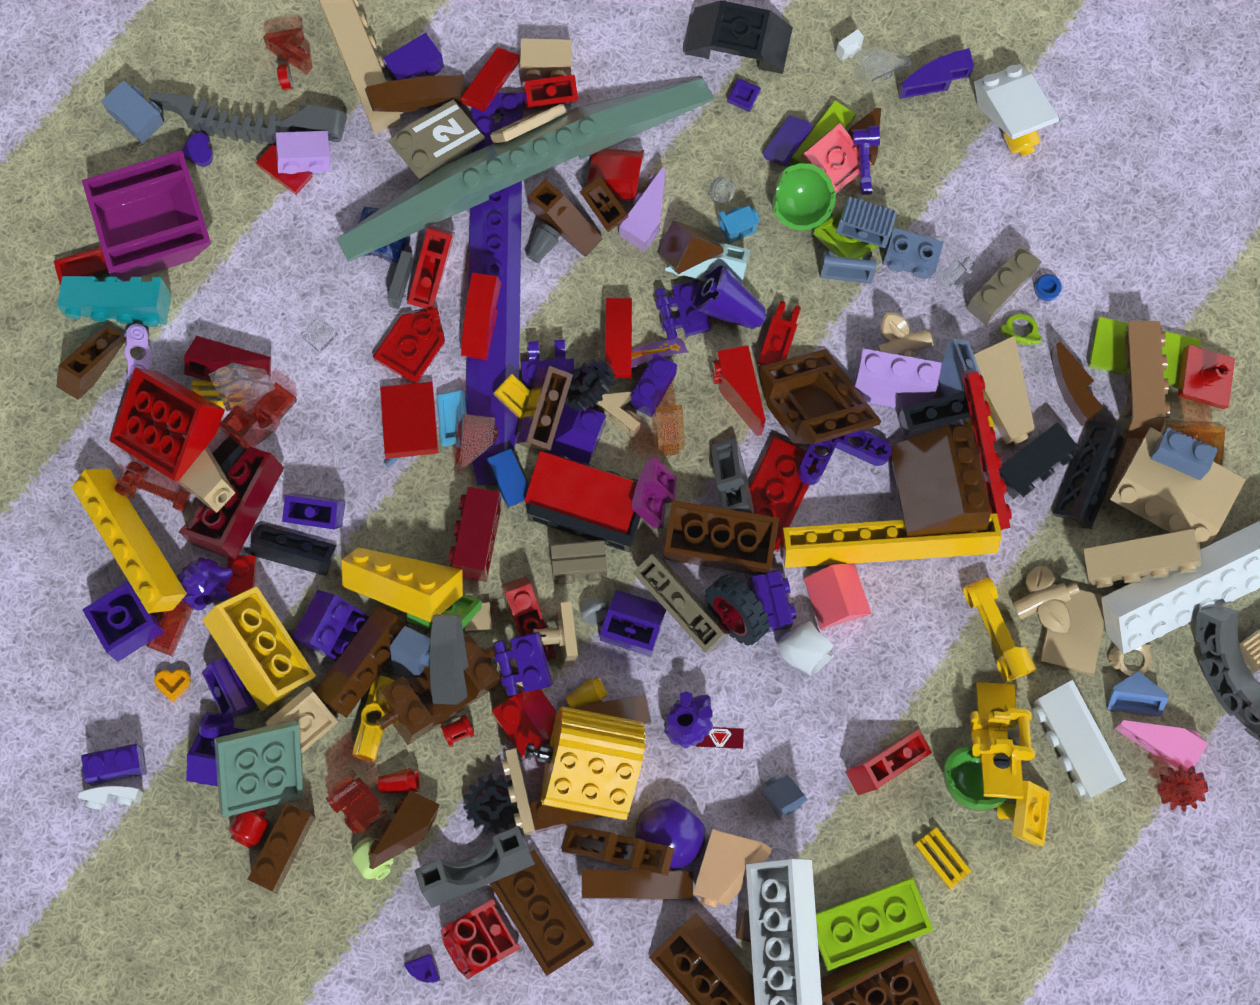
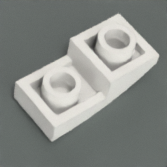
[78,786,143,810]

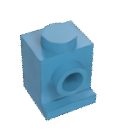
[718,206,760,244]

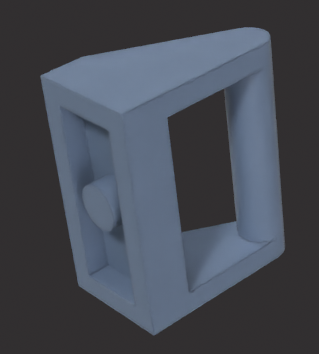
[820,251,877,284]

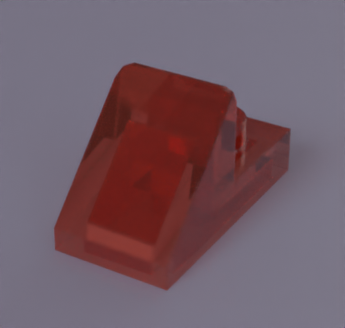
[263,28,313,75]

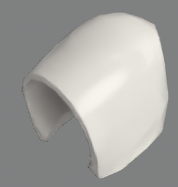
[778,621,834,676]

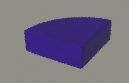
[404,954,440,983]

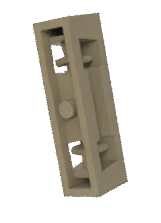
[633,554,731,653]

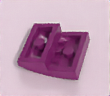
[632,457,677,529]

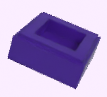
[727,78,761,112]

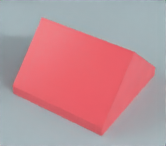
[803,563,872,630]

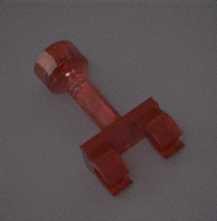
[114,462,191,512]

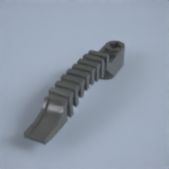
[149,93,347,146]

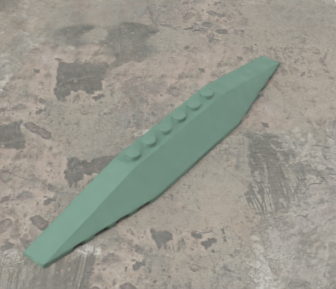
[337,78,714,262]

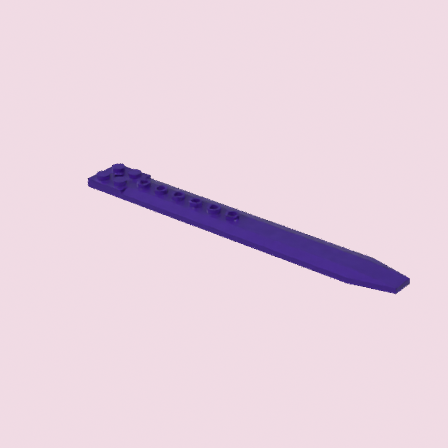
[466,93,523,486]

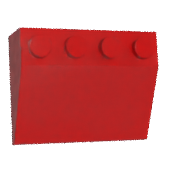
[109,367,225,481]

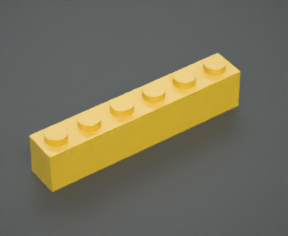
[71,468,187,613]

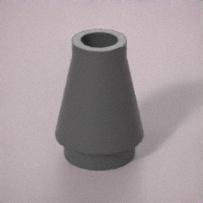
[526,223,560,264]

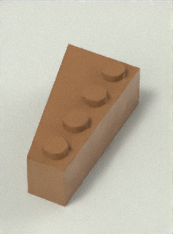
[1124,321,1170,439]

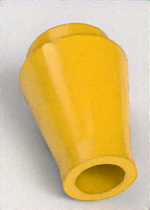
[566,677,608,708]

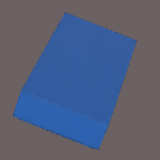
[486,449,529,508]

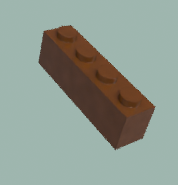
[314,606,411,718]

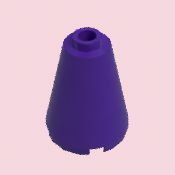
[692,264,766,329]

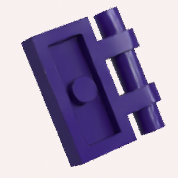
[655,281,711,340]
[493,632,553,696]

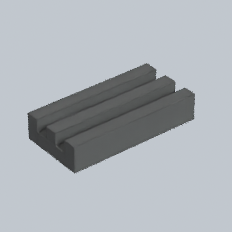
[387,251,414,309]

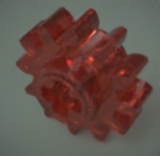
[1157,764,1208,812]

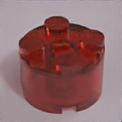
[326,770,388,835]

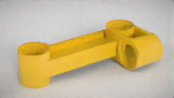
[963,577,1036,683]

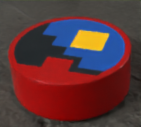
[277,64,294,91]

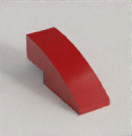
[461,273,502,361]
[605,298,632,378]

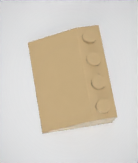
[1110,427,1246,549]

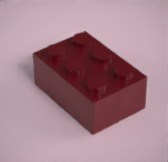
[449,487,502,582]

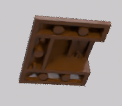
[760,349,881,444]

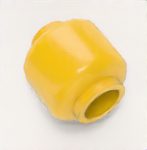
[1003,130,1041,157]

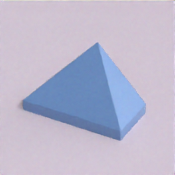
[1107,671,1168,717]

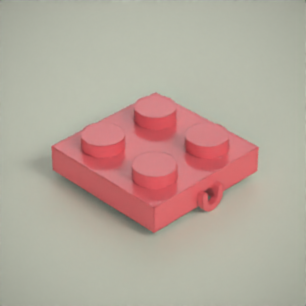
[801,123,871,193]

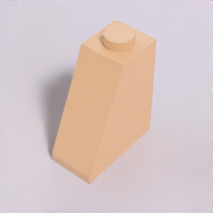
[693,829,772,908]

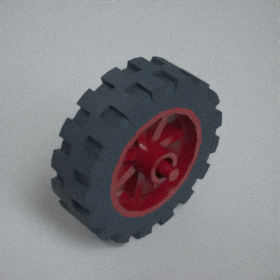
[705,575,770,646]

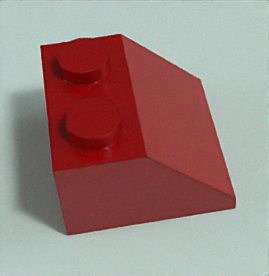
[492,689,557,761]

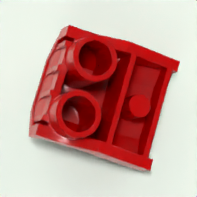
[587,148,644,201]
[440,899,521,979]

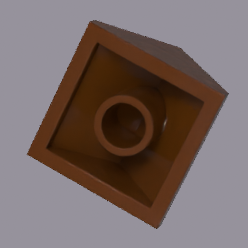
[658,220,724,274]

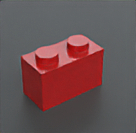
[521,74,578,110]

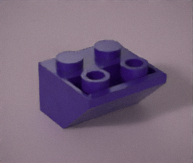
[600,589,666,657]
[292,590,369,661]

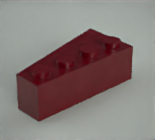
[179,447,284,560]

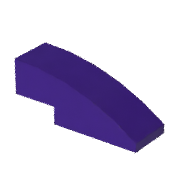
[898,48,974,99]

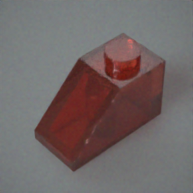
[454,414,498,472]

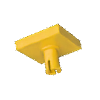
[997,781,1051,847]

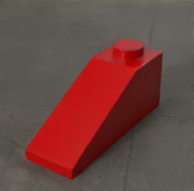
[407,226,455,309]
[845,729,932,795]

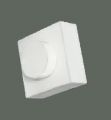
[836,29,864,61]

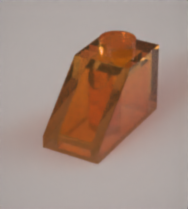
[654,405,685,456]

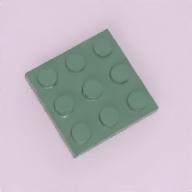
[214,720,303,817]

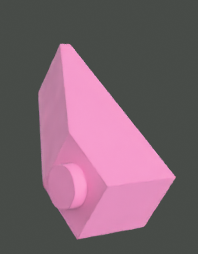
[1114,720,1208,775]

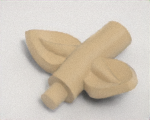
[877,312,934,358]
[1014,566,1080,633]

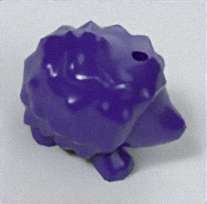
[177,557,233,611]
[664,691,713,748]

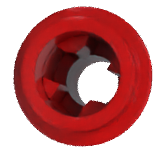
[378,768,420,795]

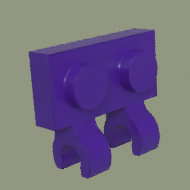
[521,340,575,389]

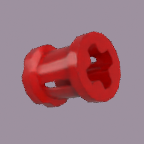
[440,714,475,747]

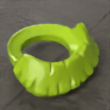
[999,314,1042,346]

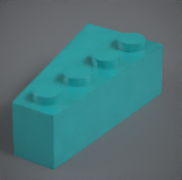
[57,276,171,327]

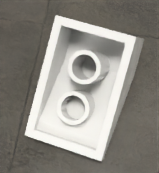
[974,64,1059,139]

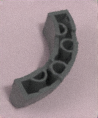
[1196,606,1260,742]

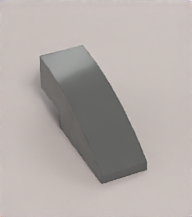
[711,437,754,514]
[430,614,469,705]

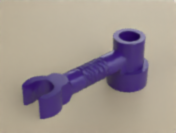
[853,125,880,195]

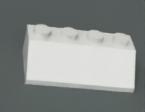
[1033,680,1126,801]

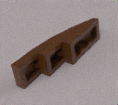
[365,75,468,112]
[561,825,675,876]
[582,870,693,900]

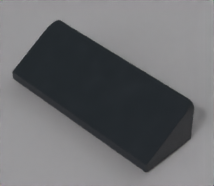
[250,524,337,576]

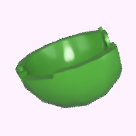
[772,163,836,230]
[943,746,1008,811]

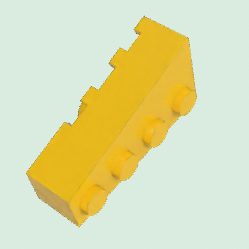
[341,547,463,623]

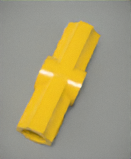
[352,676,394,762]

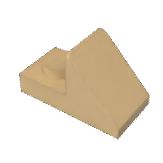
[593,392,641,439]

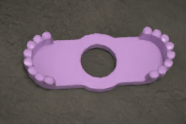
[124,324,151,382]

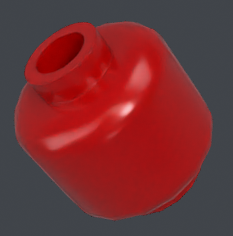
[228,809,270,848]

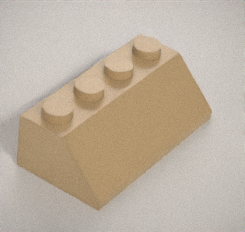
[1083,529,1202,588]

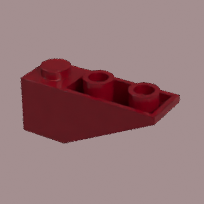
[184,335,271,382]

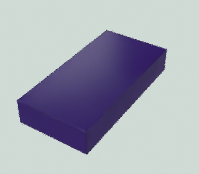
[763,115,812,167]

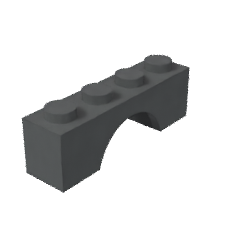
[415,826,535,908]

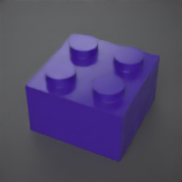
[82,581,164,662]

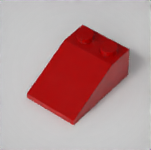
[711,345,766,436]

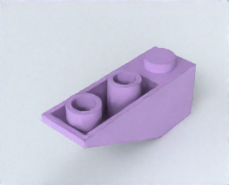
[618,167,666,252]

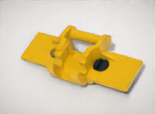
[970,682,1035,799]

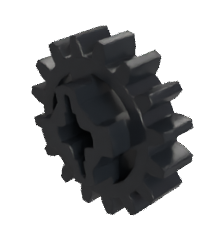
[565,359,616,411]
[463,774,519,835]

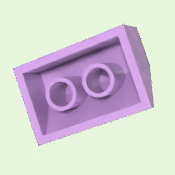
[854,348,942,409]

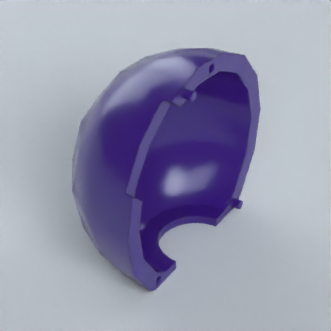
[635,798,706,870]

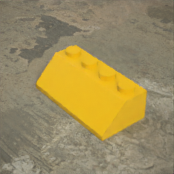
[202,586,316,711]

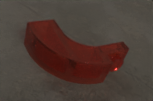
[219,382,297,448]

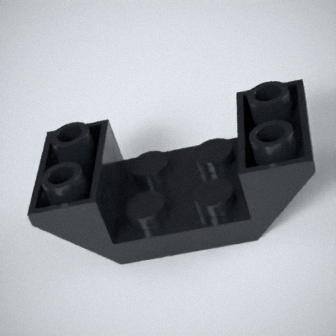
[685,0,793,74]

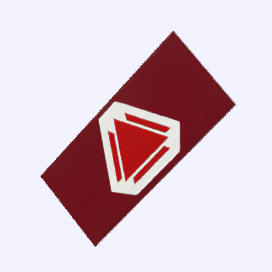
[696,727,744,749]

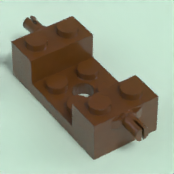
[376,633,502,745]

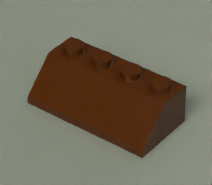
[663,500,779,575]
[649,913,755,1005]

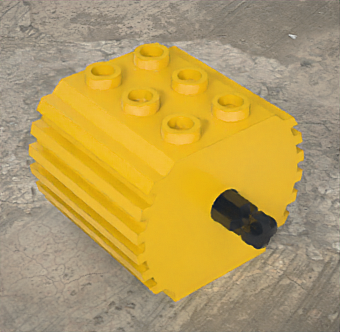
[525,706,646,820]

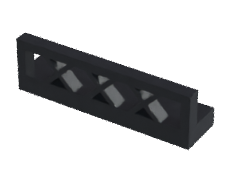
[1053,421,1129,529]

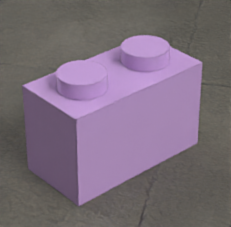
[276,131,330,174]

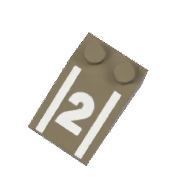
[388,100,485,181]

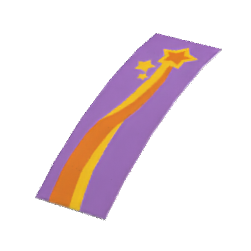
[632,338,688,368]

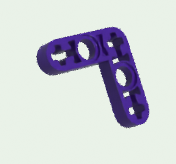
[798,430,892,485]

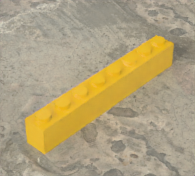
[782,514,1002,568]

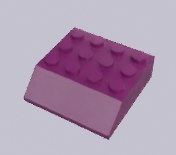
[81,150,211,282]

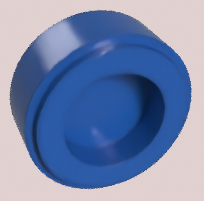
[1034,274,1062,301]

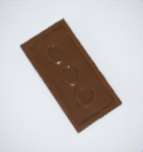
[490,850,594,976]

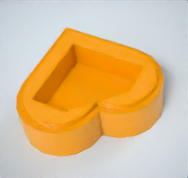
[154,669,191,703]

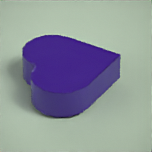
[182,133,213,167]
[199,711,234,738]

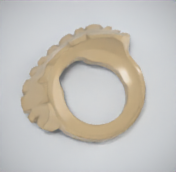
[1108,643,1152,676]

